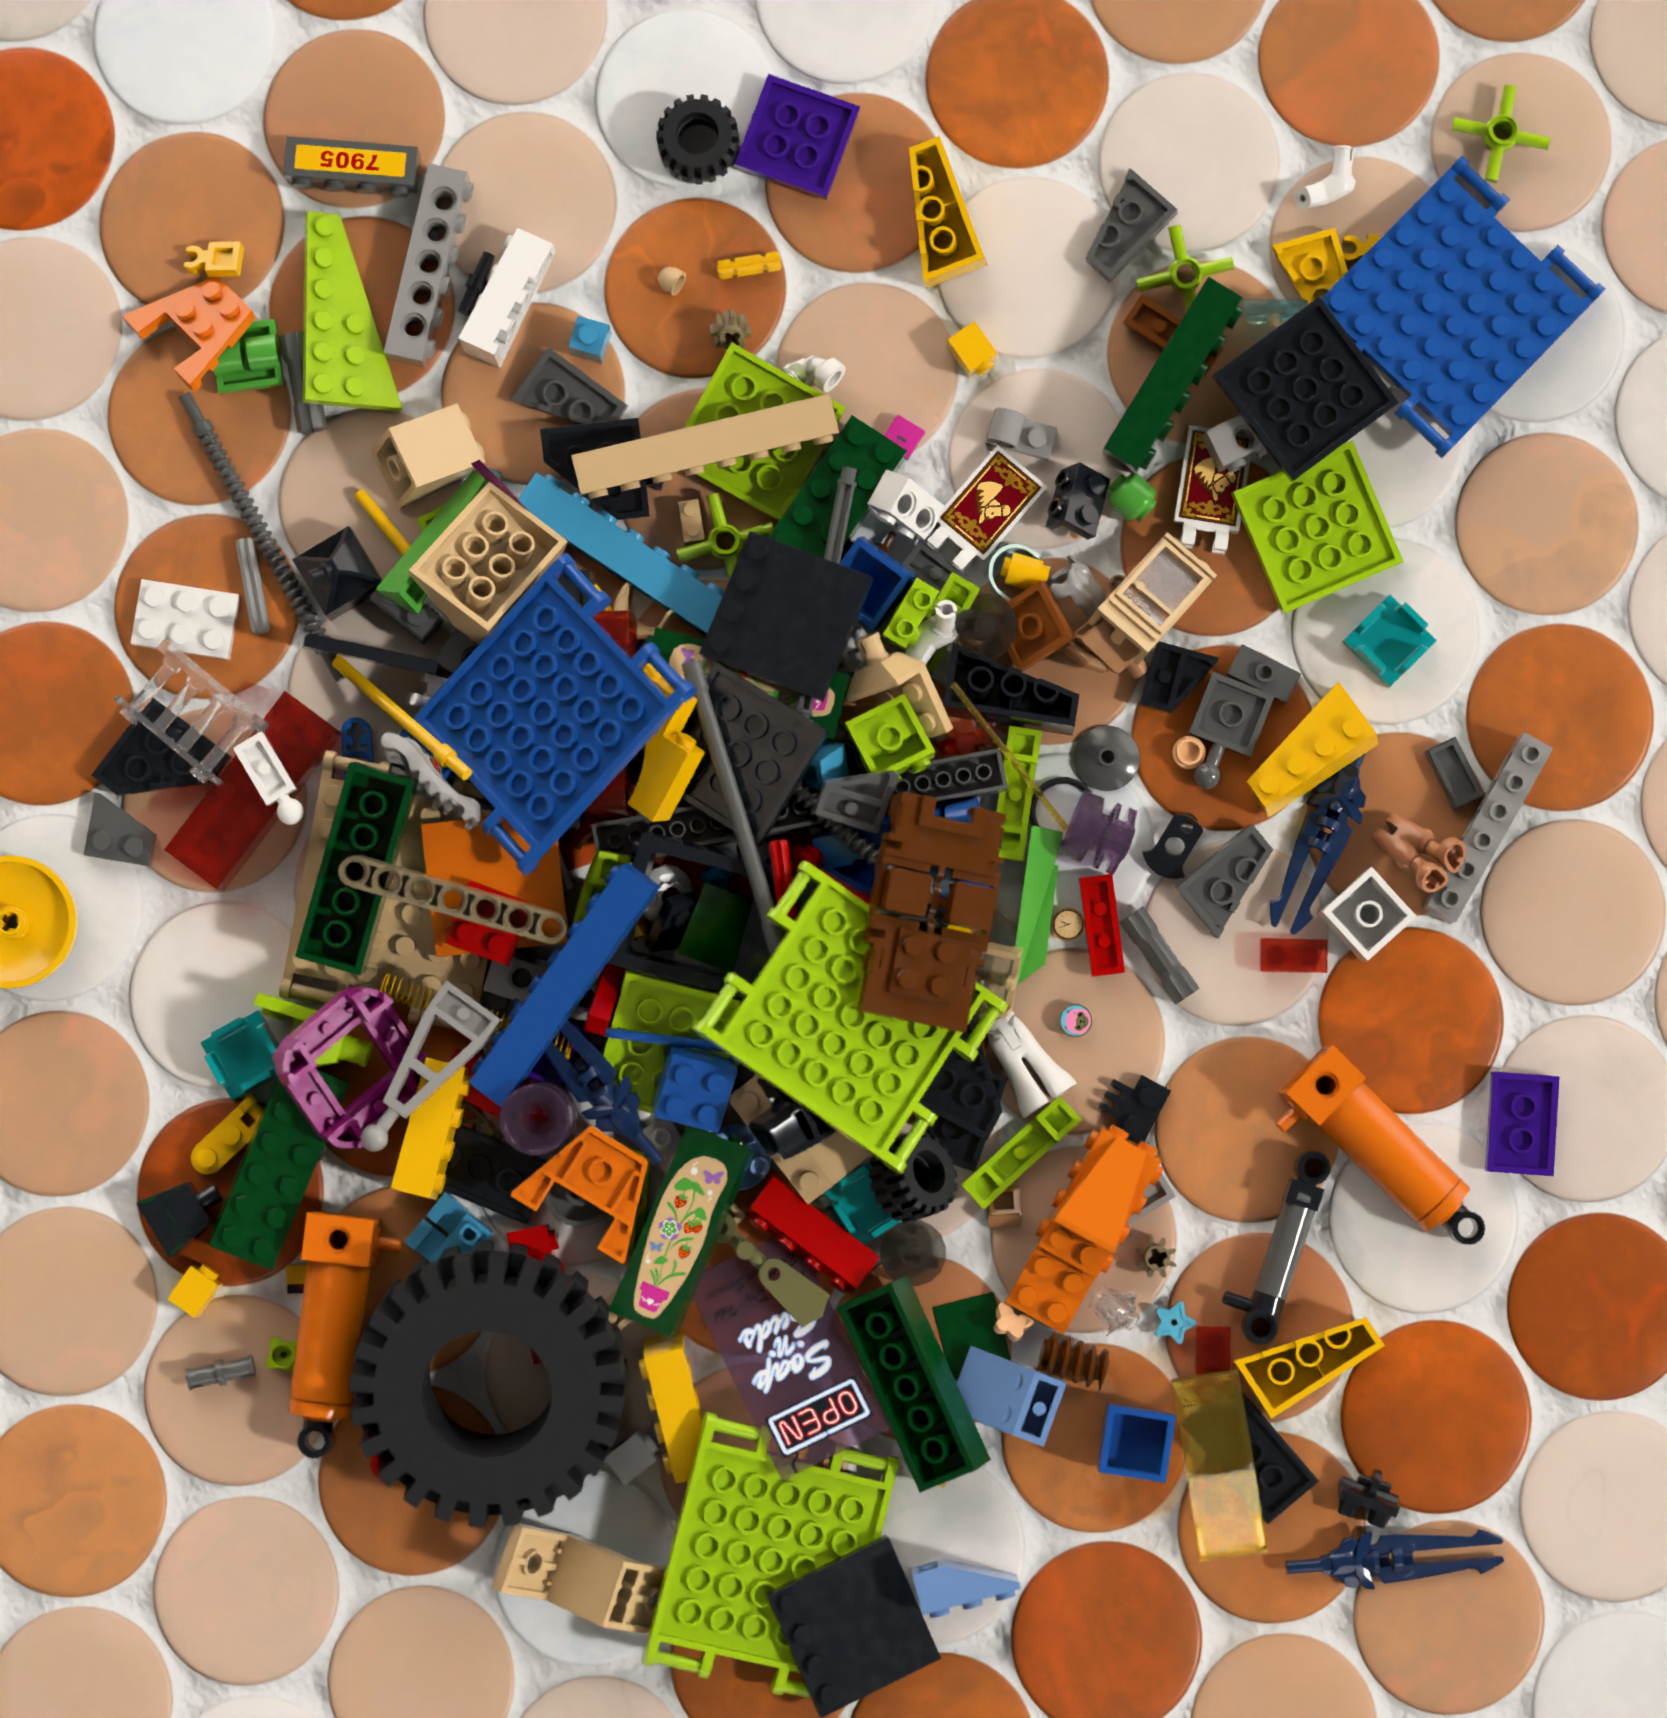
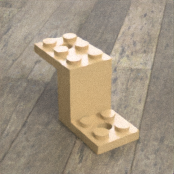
[492,1524,666,1635]

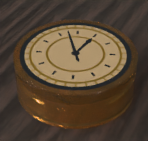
[1051,908,1085,942]

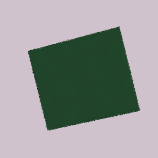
[677,882,753,973]
[932,1292,1011,1381]

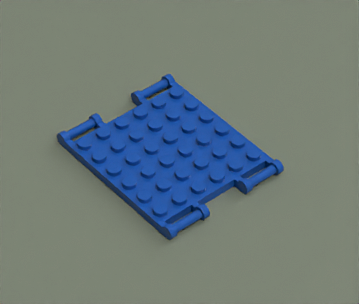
[1321,155,1605,459]
[399,553,697,875]

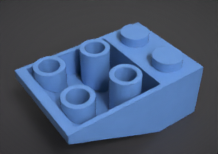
[957,1345,1067,1447]
[911,1559,1021,1618]

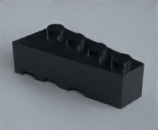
[943,642,1080,736]

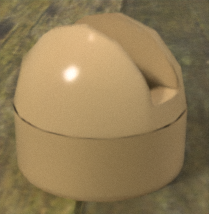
[658,267,686,296]

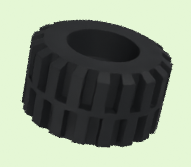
[656,94,739,185]
[869,1132,958,1222]

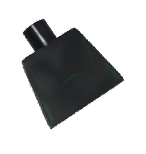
[136,1182,224,1258]

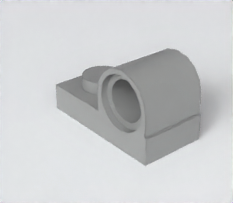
[985,408,1057,461]

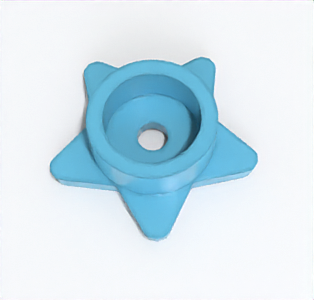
[1155,1301,1197,1345]

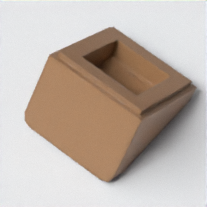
[987,1186,1022,1229]

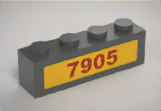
[283,136,421,197]

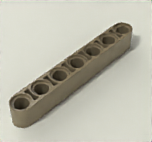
[339,855,567,944]

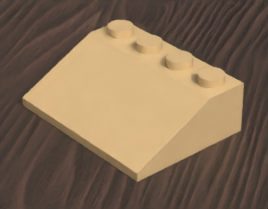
[408,481,568,645]
[729,1074,872,1204]

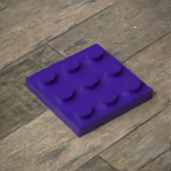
[735,74,860,200]

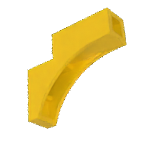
[627,663,705,822]

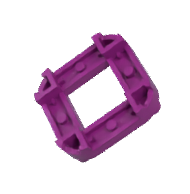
[272,984,430,1148]

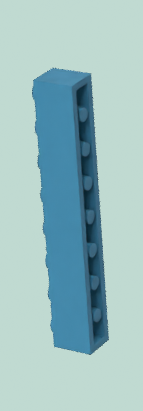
[518,472,725,636]

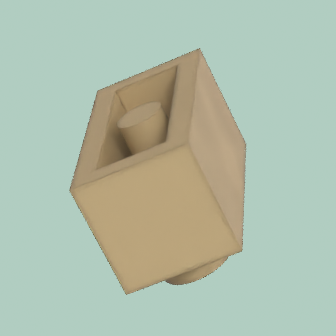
[678,499,705,546]

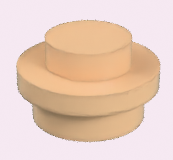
[1172,736,1206,769]

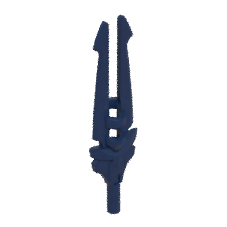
[1270,753,1366,935]
[512,987,664,1167]
[1285,1529,1504,1590]

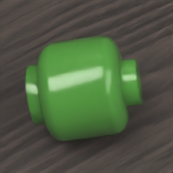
[1108,473,1157,522]

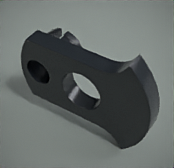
[1142,813,1204,879]

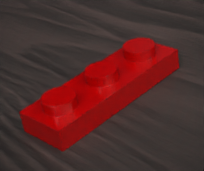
[1079,874,1125,977]

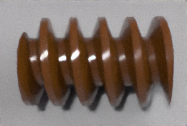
[1035,1331,1110,1391]

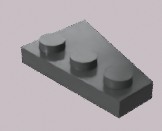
[1086,168,1178,283]
[511,347,628,424]
[1175,824,1273,938]

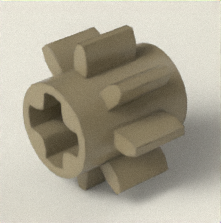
[710,309,751,350]
[1136,1238,1177,1278]

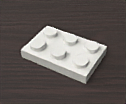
[130,579,241,661]

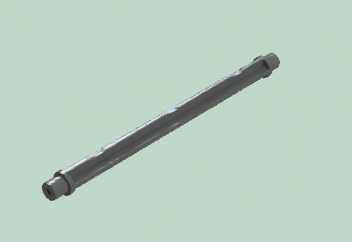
[793,467,857,718]

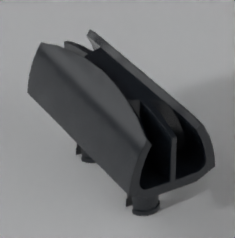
[748,1078,837,1160]

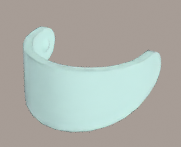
[987,544,1041,602]

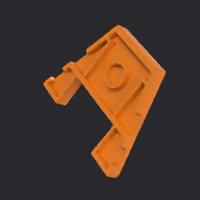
[122,277,256,392]
[510,1125,648,1264]

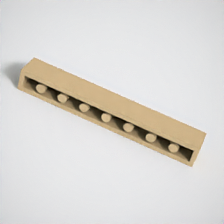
[571,394,839,499]

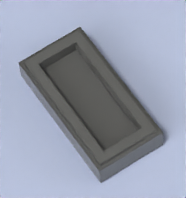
[1424,736,1485,810]

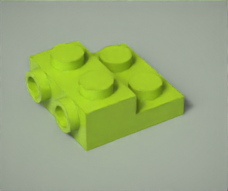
[879,578,940,651]
[845,693,935,783]

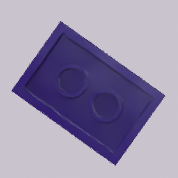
[1485,1071,1560,1176]

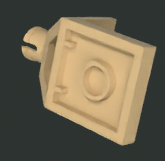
[846,631,953,739]

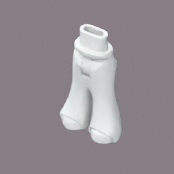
[979,1011,1077,1119]

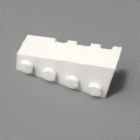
[458,228,556,368]

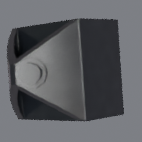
[292,526,383,621]

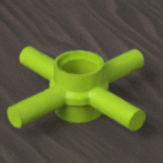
[1451,84,1550,183]
[1135,224,1234,312]
[676,493,773,579]

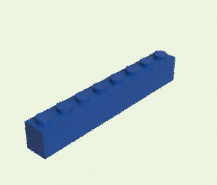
[469,863,661,1107]

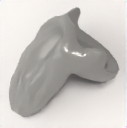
[1046,555,1105,618]

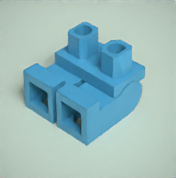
[404,1192,493,1262]

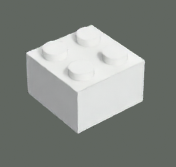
[1318,867,1417,963]

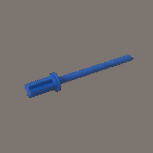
[604,1028,734,1061]

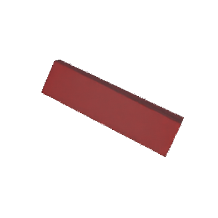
[584,963,627,1036]

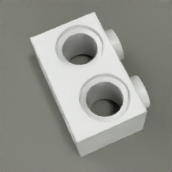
[868,469,946,541]

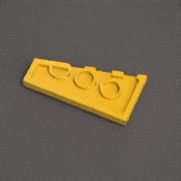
[1271,228,1348,306]

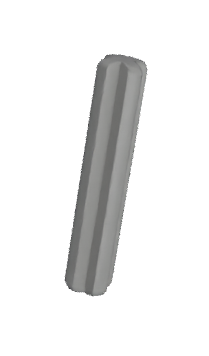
[235,538,270,634]

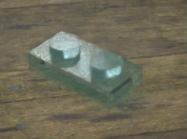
[1240,299,1308,324]

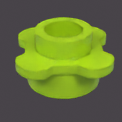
[265,1337,297,1373]

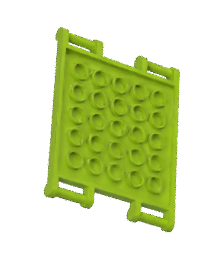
[692,860,1008,1174]
[641,1412,899,1698]

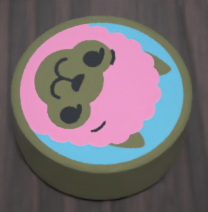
[1059,1004,1092,1037]

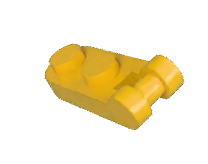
[191,1093,263,1175]

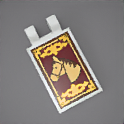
[1173,425,1251,555]
[926,445,1047,572]

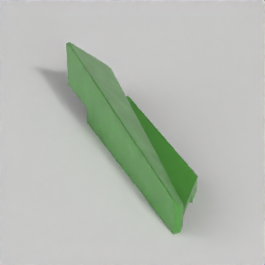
[376,470,488,614]
[1014,825,1063,985]

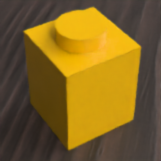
[947,321,997,378]
[167,1264,223,1318]

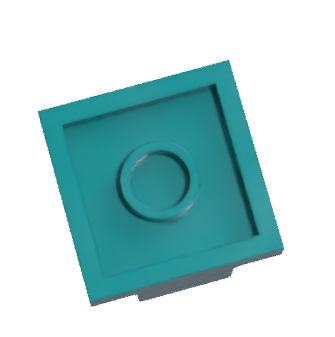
[1342,594,1437,688]
[200,1010,280,1101]
[825,1161,902,1244]

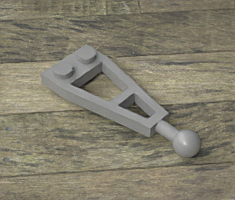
[361,980,502,1151]

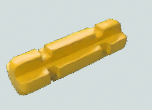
[717,252,781,280]

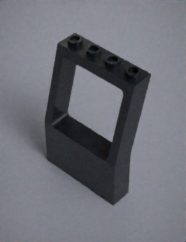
[608,831,845,998]

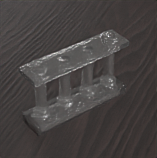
[114,638,270,786]

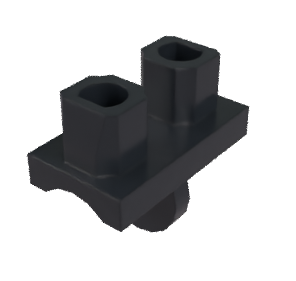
[1338,1468,1400,1529]

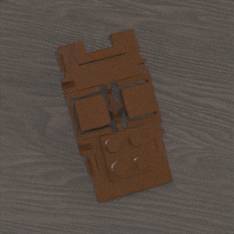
[857,791,1006,1032]

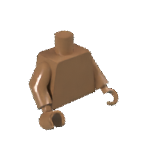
[1058,575,1150,679]

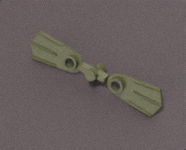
[716,1214,830,1327]

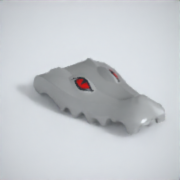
[381,733,481,830]

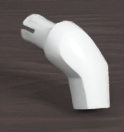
[1293,145,1356,209]
[905,600,961,666]

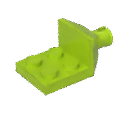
[253,992,373,1067]

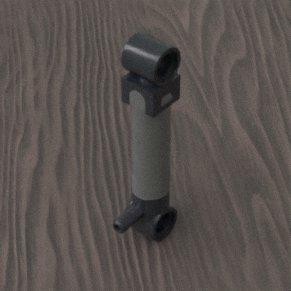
[1222,1151,1331,1344]

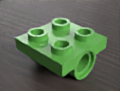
[213,319,285,395]

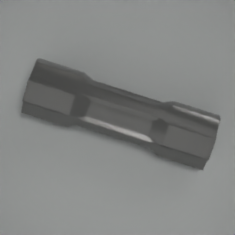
[280,331,327,434]
[1119,906,1200,1005]

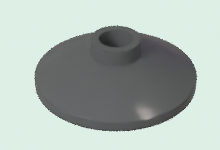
[1074,725,1140,791]

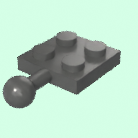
[1188,672,1275,789]

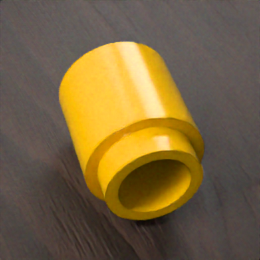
[1000,552,1051,590]

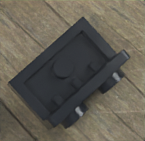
[1046,462,1110,540]

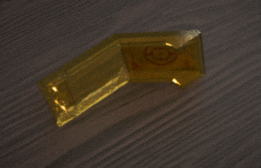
[1171,1369,1267,1561]

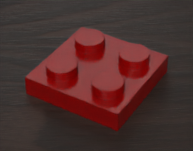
[445,880,533,966]

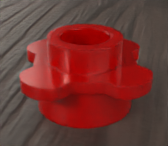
[791,844,824,870]

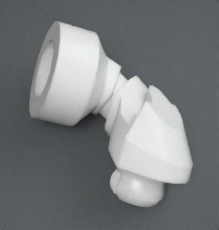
[782,356,846,392]

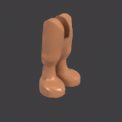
[1372,813,1466,893]

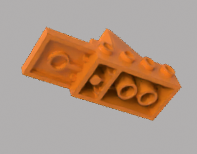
[1005,1124,1164,1335]

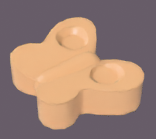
[993,1301,1034,1342]

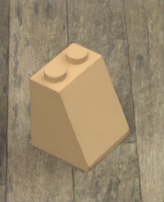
[371,404,485,509]

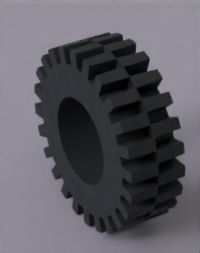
[349,1241,627,1527]

